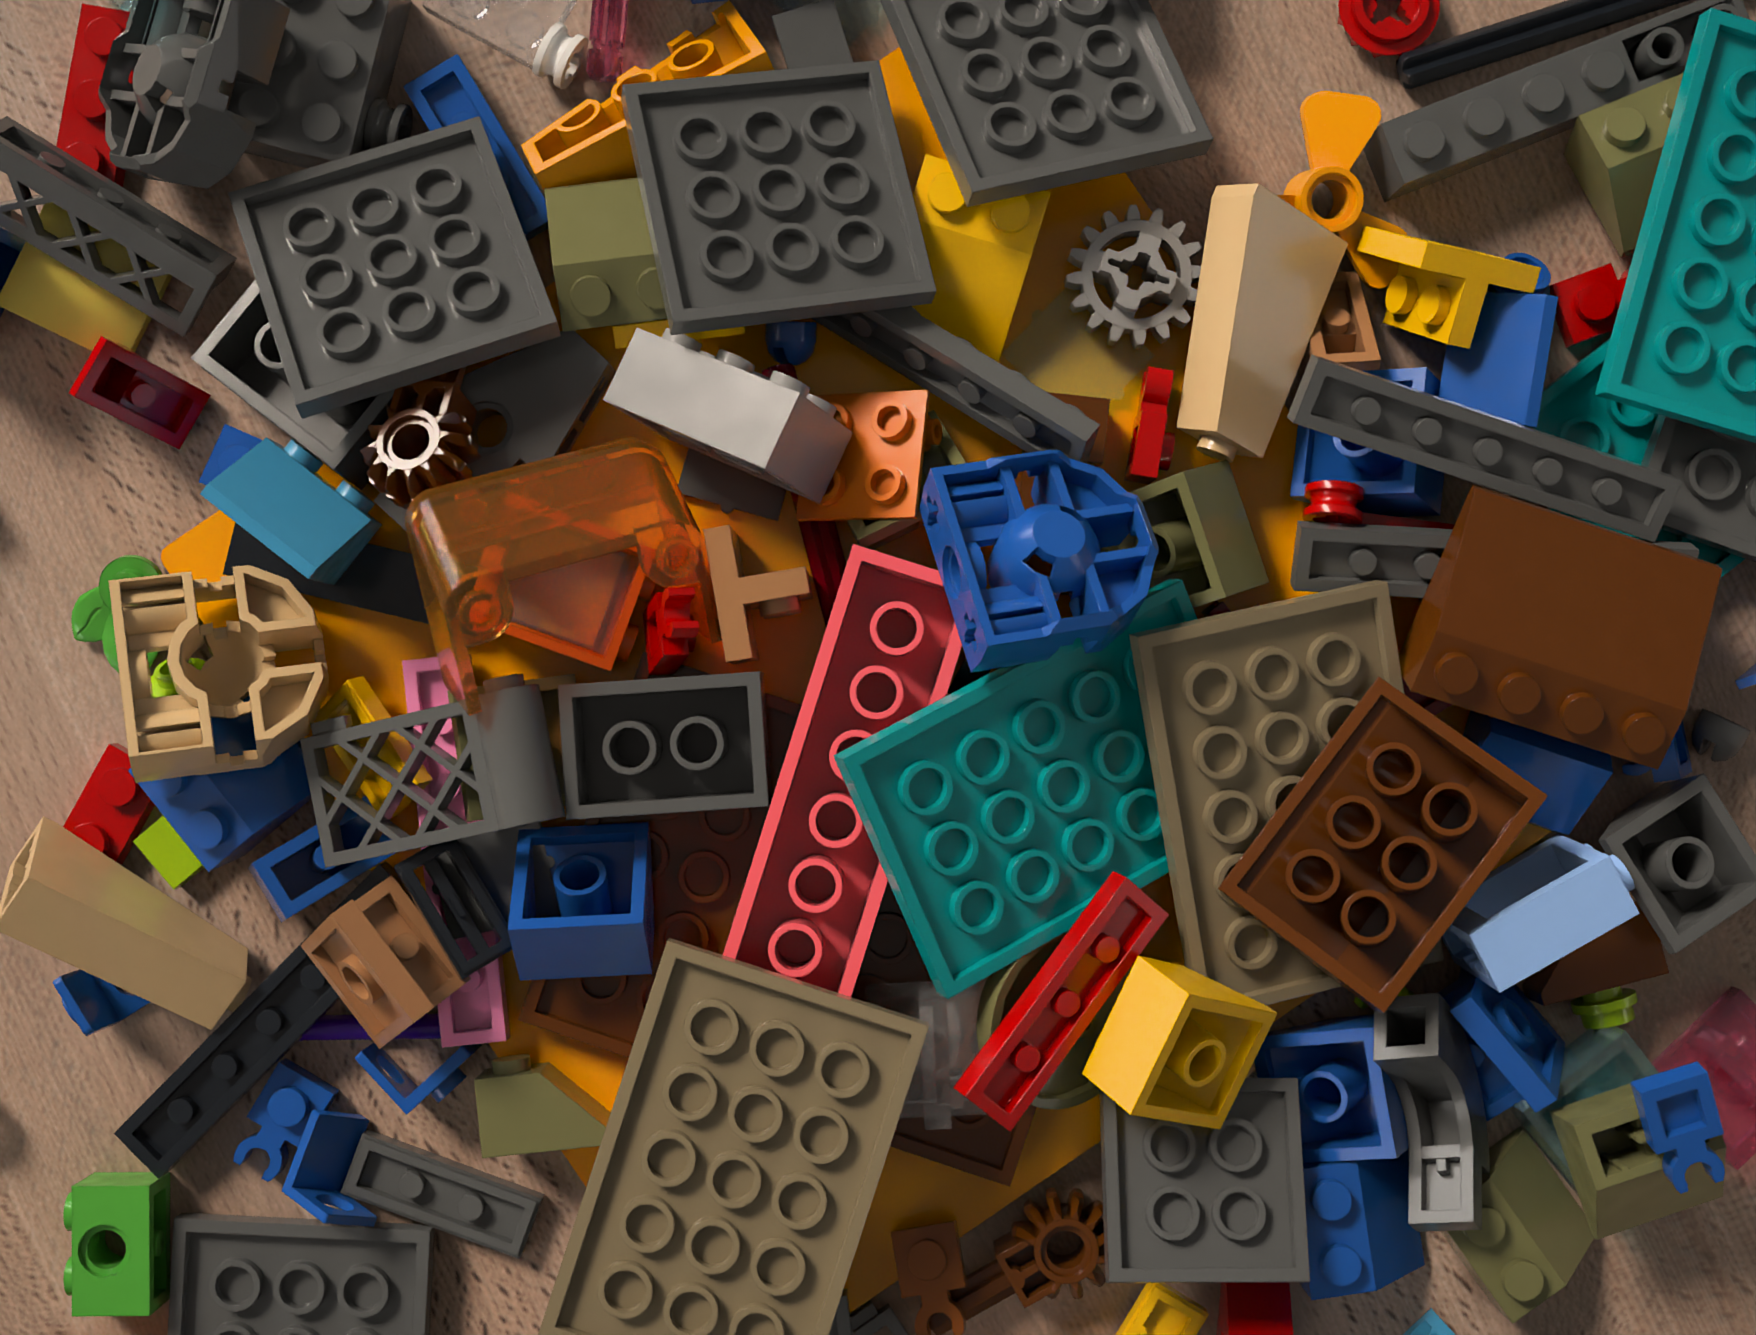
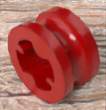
[1302,480,1365,524]

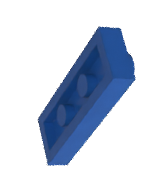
[403,54,548,241]

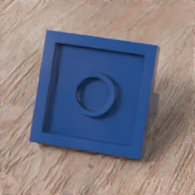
[1438,967,1565,1121]

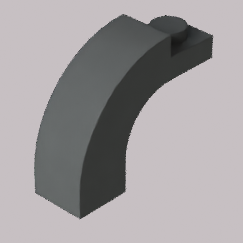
[1373,993,1490,1232]

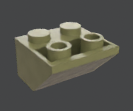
[1549,1068,1726,1240]

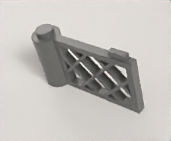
[300,674,566,868]

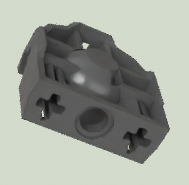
[98,0,290,189]

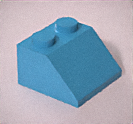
[200,437,382,585]

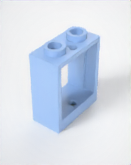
[1441,834,1640,993]

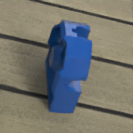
[919,450,1159,672]

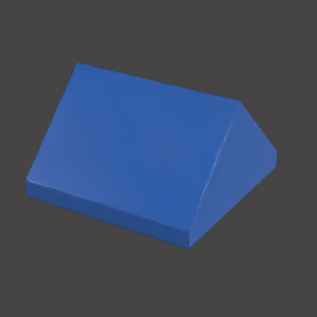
[1438,292,1558,428]
[1463,710,1613,835]

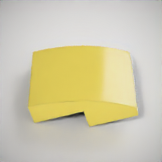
[0,202,172,352]

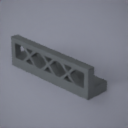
[0,116,237,337]

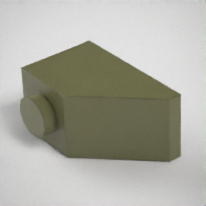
[474,1054,611,1158]

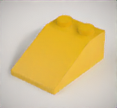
[911,154,1051,362]

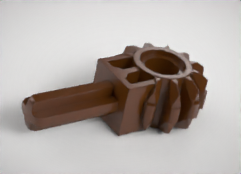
[360,366,481,513]
[920,1187,1106,1335]

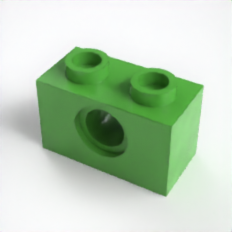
[63,1172,171,1317]

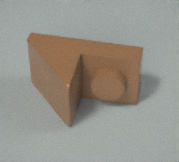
[1297,271,1381,375]

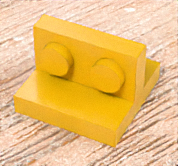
[1356,225,1541,349]

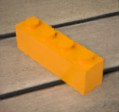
[521,0,774,190]

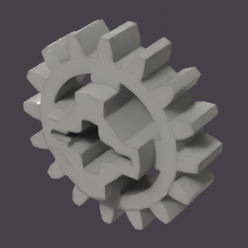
[1064,205,1202,350]

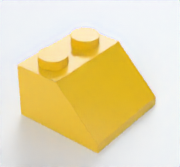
[1082,955,1278,1129]

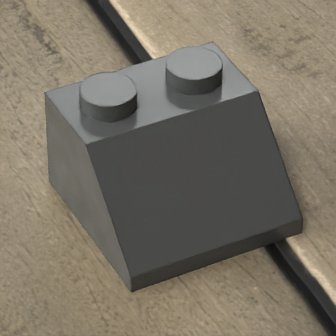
[1598,773,1756,954]

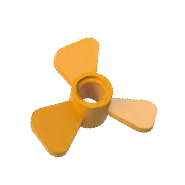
[1277,91,1407,289]

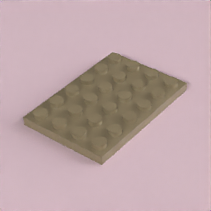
[1129,580,1444,1006]
[538,938,929,1335]

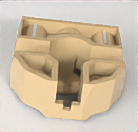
[108,565,329,783]

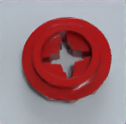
[1337,0,1440,58]

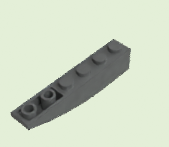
[1363,0,1750,203]

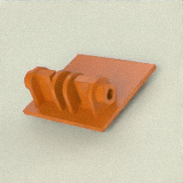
[796,390,943,521]

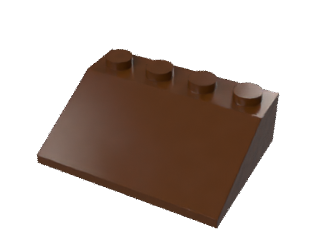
[1399,485,1722,770]
[1218,676,1548,1015]

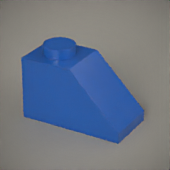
[248,796,395,923]

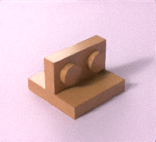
[703,525,813,664]
[301,875,471,1049]

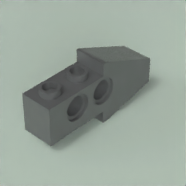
[373,330,616,558]

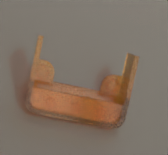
[405,437,722,716]

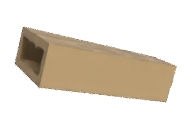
[1176,183,1348,463]
[0,816,252,1030]

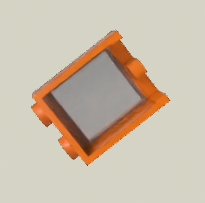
[460,493,661,671]

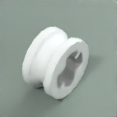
[532,22,589,89]

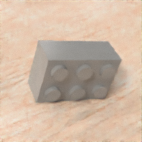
[603,328,853,504]

